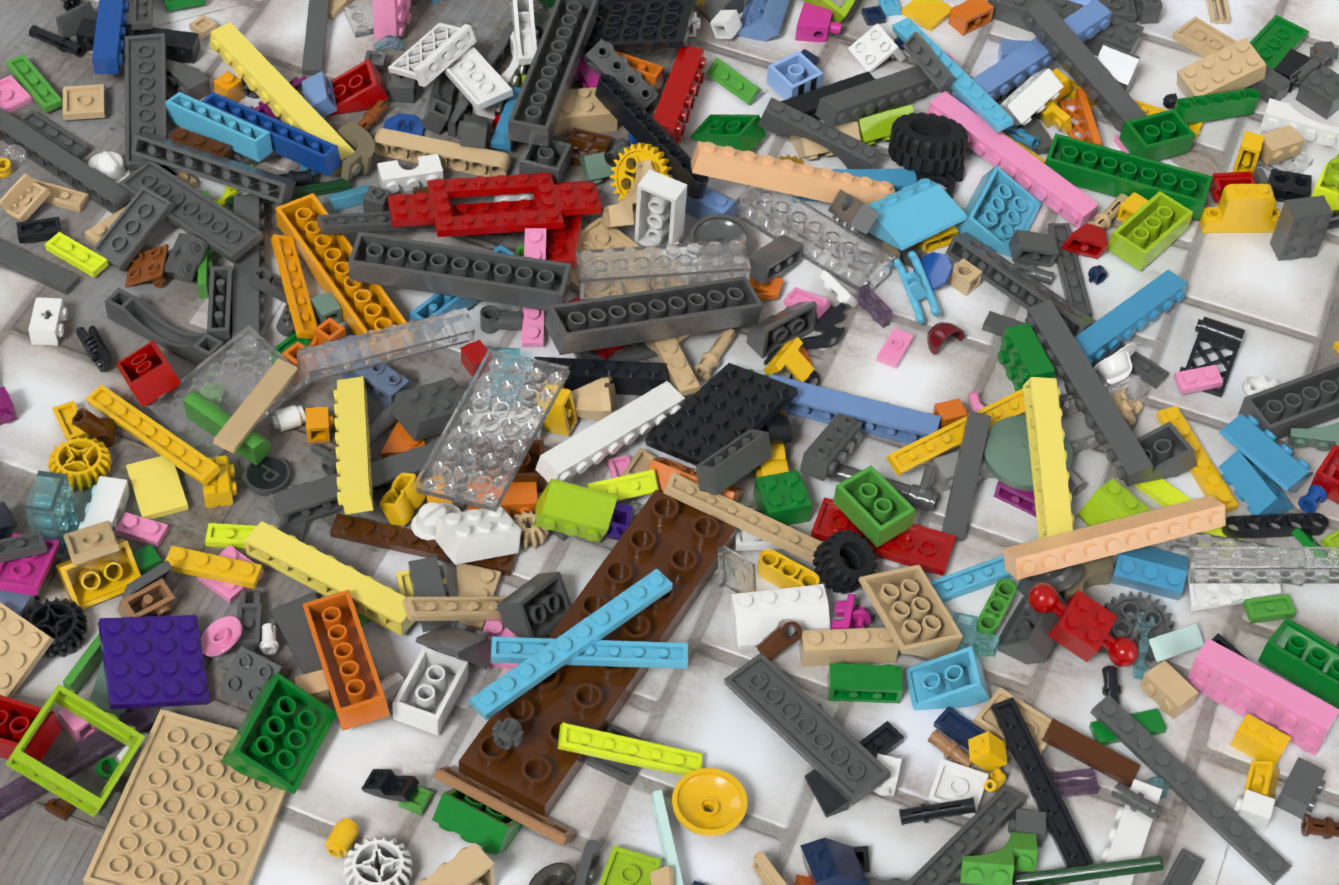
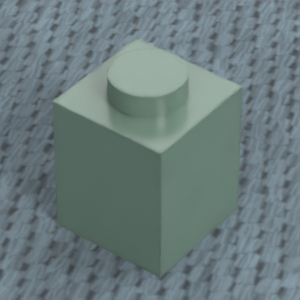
[311,291,343,325]

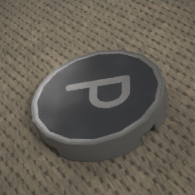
[244,456,290,496]

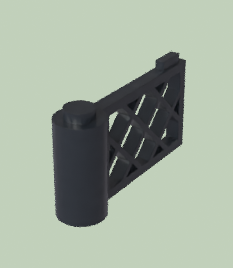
[1179,316,1245,398]

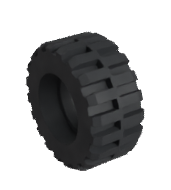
[888,112,968,175]

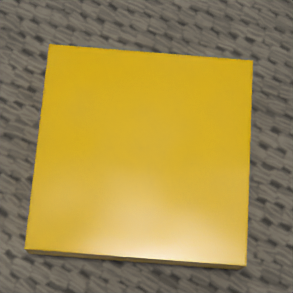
[901,0,953,31]

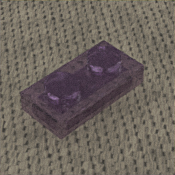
[858,284,892,328]

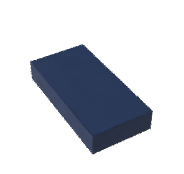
[933,706,986,750]

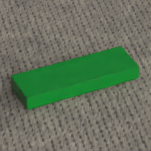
[1089,708,1167,745]

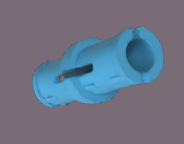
[1002,126,1040,149]

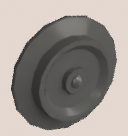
[1018,564,1083,597]

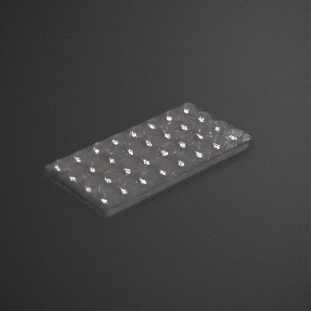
[412,350,570,512]

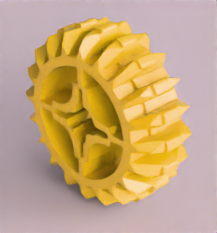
[48,435,112,492]

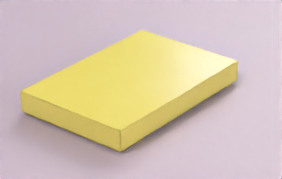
[126,456,189,520]

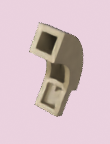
[338,121,375,181]
[1061,556,1114,602]

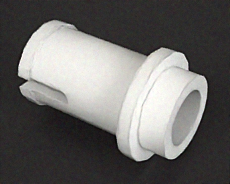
[260,623,279,655]

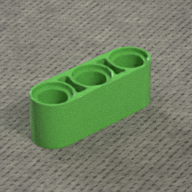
[974,579,1017,643]

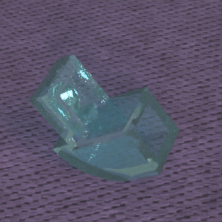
[953,612,999,657]

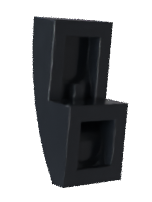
[361,769,419,802]

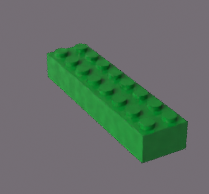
[1045,133,1213,220]

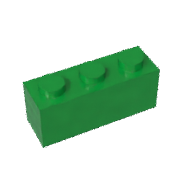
[827,662,903,703]

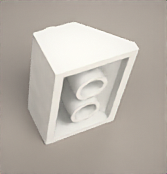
[999,68,1064,127]

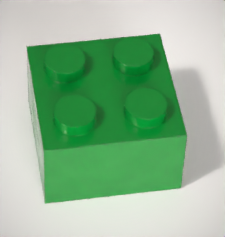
[753,470,812,526]

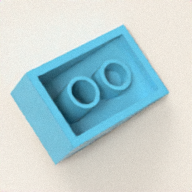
[905,646,990,710]

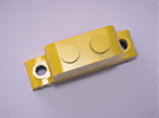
[1199,184,1280,233]

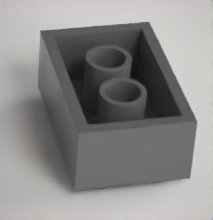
[1270,195,1333,261]
[391,377,476,441]

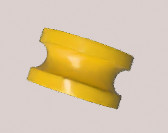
[0,158,12,178]

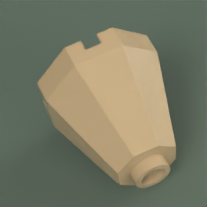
[571,376,617,421]

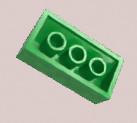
[1258,617,1339,709]

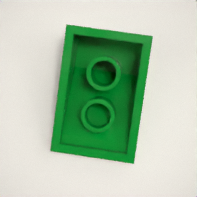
[690,114,766,151]

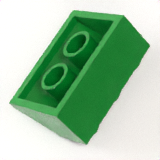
[432,788,523,855]

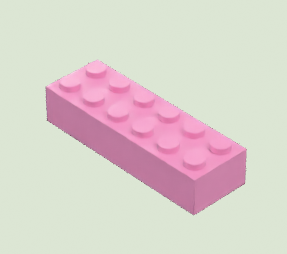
[1186,638,1339,756]

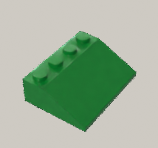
[221,673,337,794]

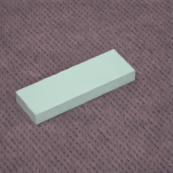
[1149,623,1204,662]

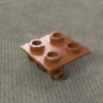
[125,244,169,288]

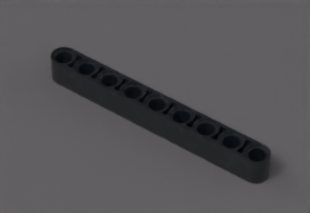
[595,74,709,199]

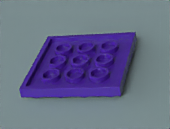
[98,615,210,709]

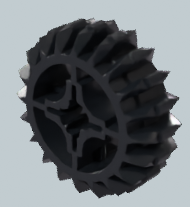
[23,596,88,659]

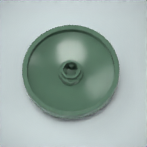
[983,415,1073,491]

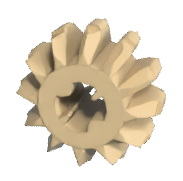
[513,510,548,549]

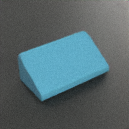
[327,185,369,211]

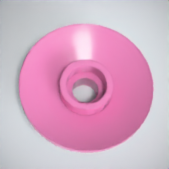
[200,616,242,657]

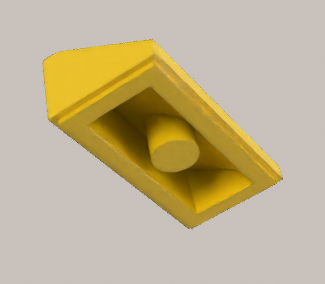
[1243,761,1280,799]

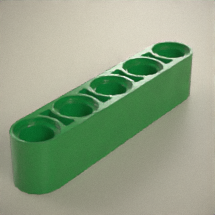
[1174,88,1260,124]

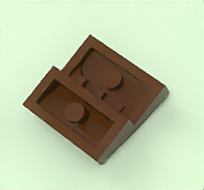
[567,128,612,166]

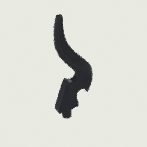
[764,302,847,365]

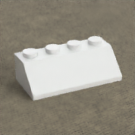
[729,584,830,649]

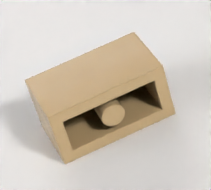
[1259,125,1304,166]
[1140,660,1199,720]

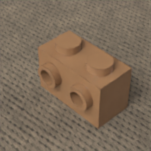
[117,578,175,618]

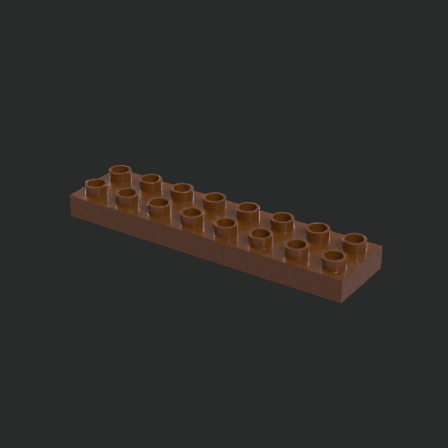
[459,489,736,817]

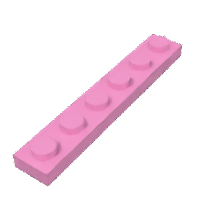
[522,228,547,347]

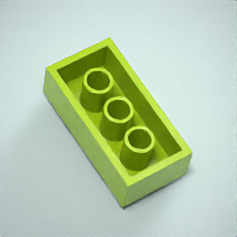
[1107,191,1193,271]

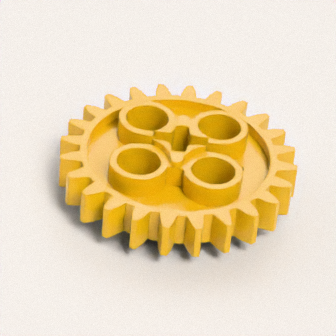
[610,143,673,209]

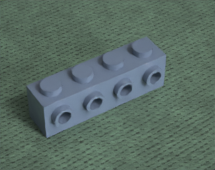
[326,337,410,407]

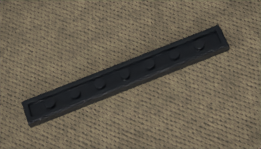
[990,697,1094,868]

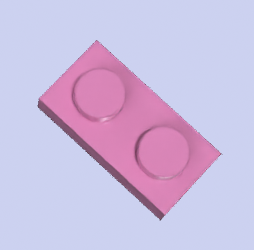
[1173,365,1223,395]
[115,512,169,548]

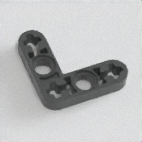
[249,267,310,337]

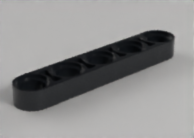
[1221,513,1329,539]

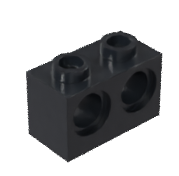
[1268,169,1312,203]

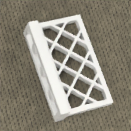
[388,23,477,87]

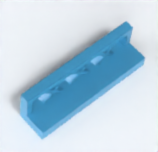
[491,77,526,151]

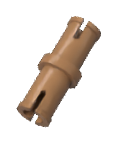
[927,729,974,768]

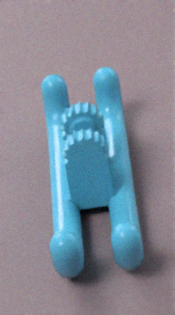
[893,251,941,325]

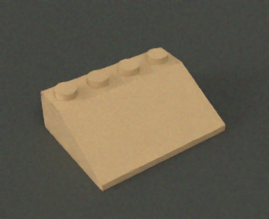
[858,565,963,659]

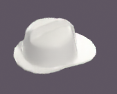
[88,151,130,185]
[1093,343,1137,385]
[411,502,461,540]

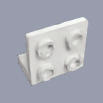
[848,23,906,73]

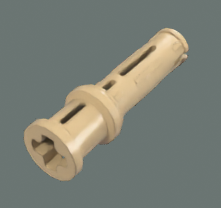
[1088,194,1128,230]
[692,328,736,381]

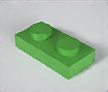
[1243,594,1296,624]

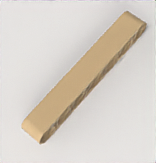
[373,128,511,177]

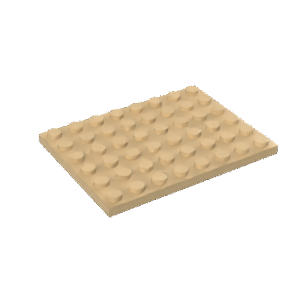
[83,709,287,885]

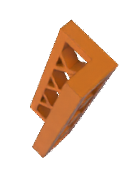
[1058,88,1102,146]

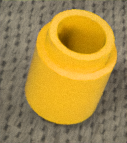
[325,818,359,858]

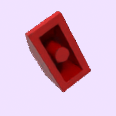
[1061,223,1108,260]

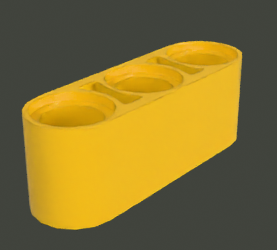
[757,549,820,589]

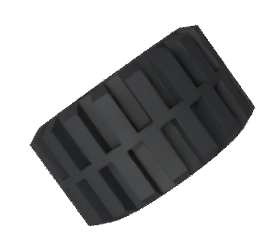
[813,530,877,594]

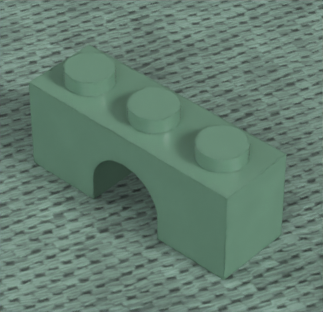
[579,146,636,183]

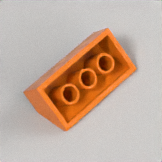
[648,457,745,520]

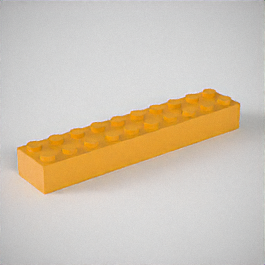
[275,193,413,361]

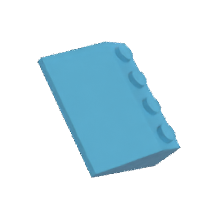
[956,165,1042,258]
[867,178,967,251]

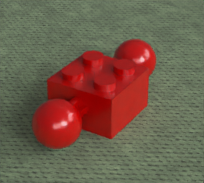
[1028,583,1139,667]

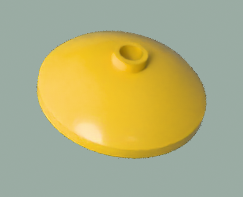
[672,768,747,836]

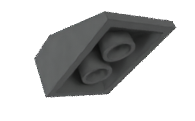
[1136,421,1196,484]
[415,623,492,670]

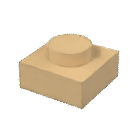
[189,15,218,39]

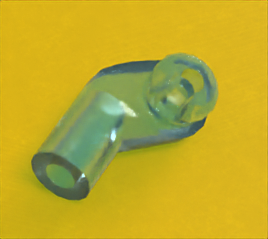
[373,35,403,51]

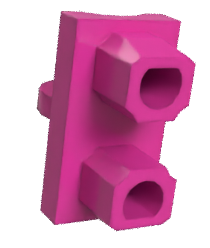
[831,594,872,629]

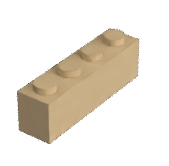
[799,627,899,667]

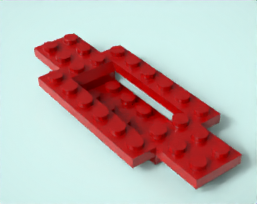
[388,172,602,237]

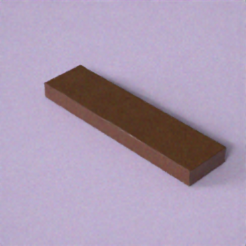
[1041,718,1140,788]

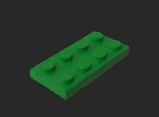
[1250,15,1309,70]

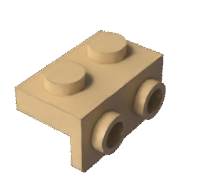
[0,173,51,222]

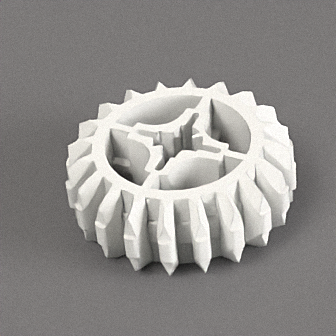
[343,835,413,885]

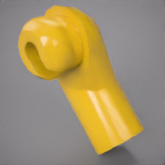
[984,768,1006,793]

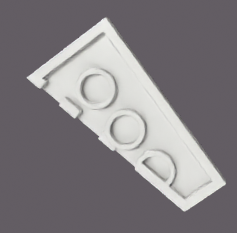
[1186,569,1281,612]

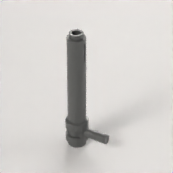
[311,401,398,475]
[827,464,939,512]

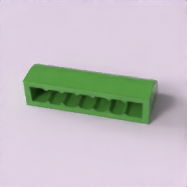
[183,391,271,466]

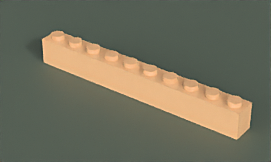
[691,141,895,205]
[1003,495,1226,580]

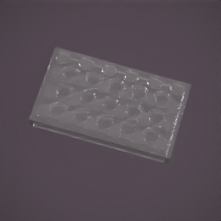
[147,325,310,458]

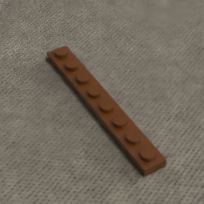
[330,513,516,576]

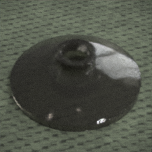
[529,863,576,885]

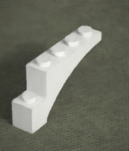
[511,0,537,65]

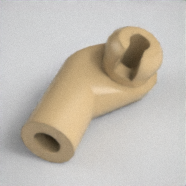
[1114,388,1143,414]

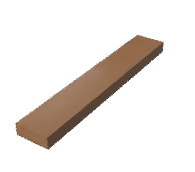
[433,765,575,845]

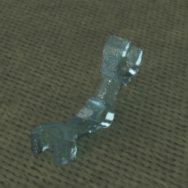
[1132,614,1155,680]

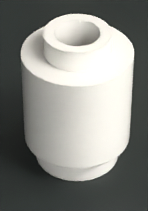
[271,405,306,432]

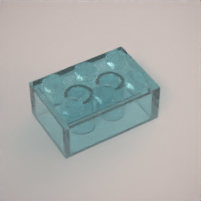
[25,471,78,554]

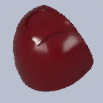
[927,322,964,355]

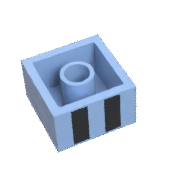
[766,51,824,100]

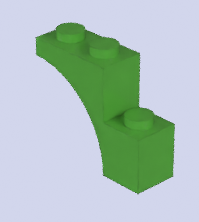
[960,832,1038,885]

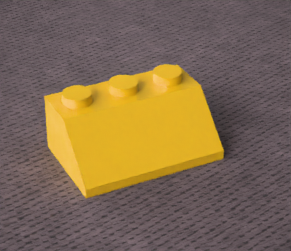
[55,538,141,609]

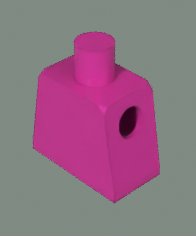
[795,2,842,43]

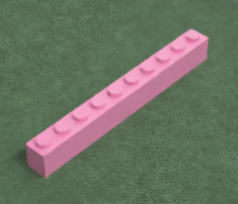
[927,91,1099,228]

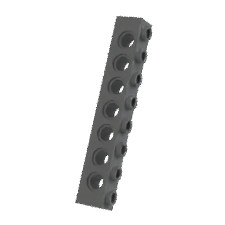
[946,232,1096,337]

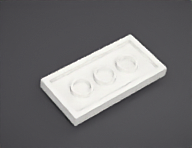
[443,47,513,111]

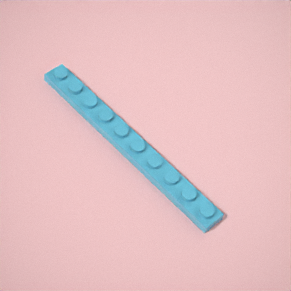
[892,17,1014,133]
[470,569,673,720]

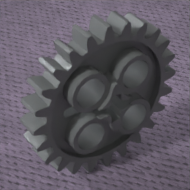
[1104,591,1175,665]

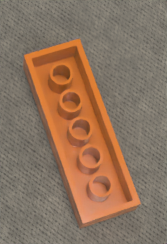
[302,589,390,731]

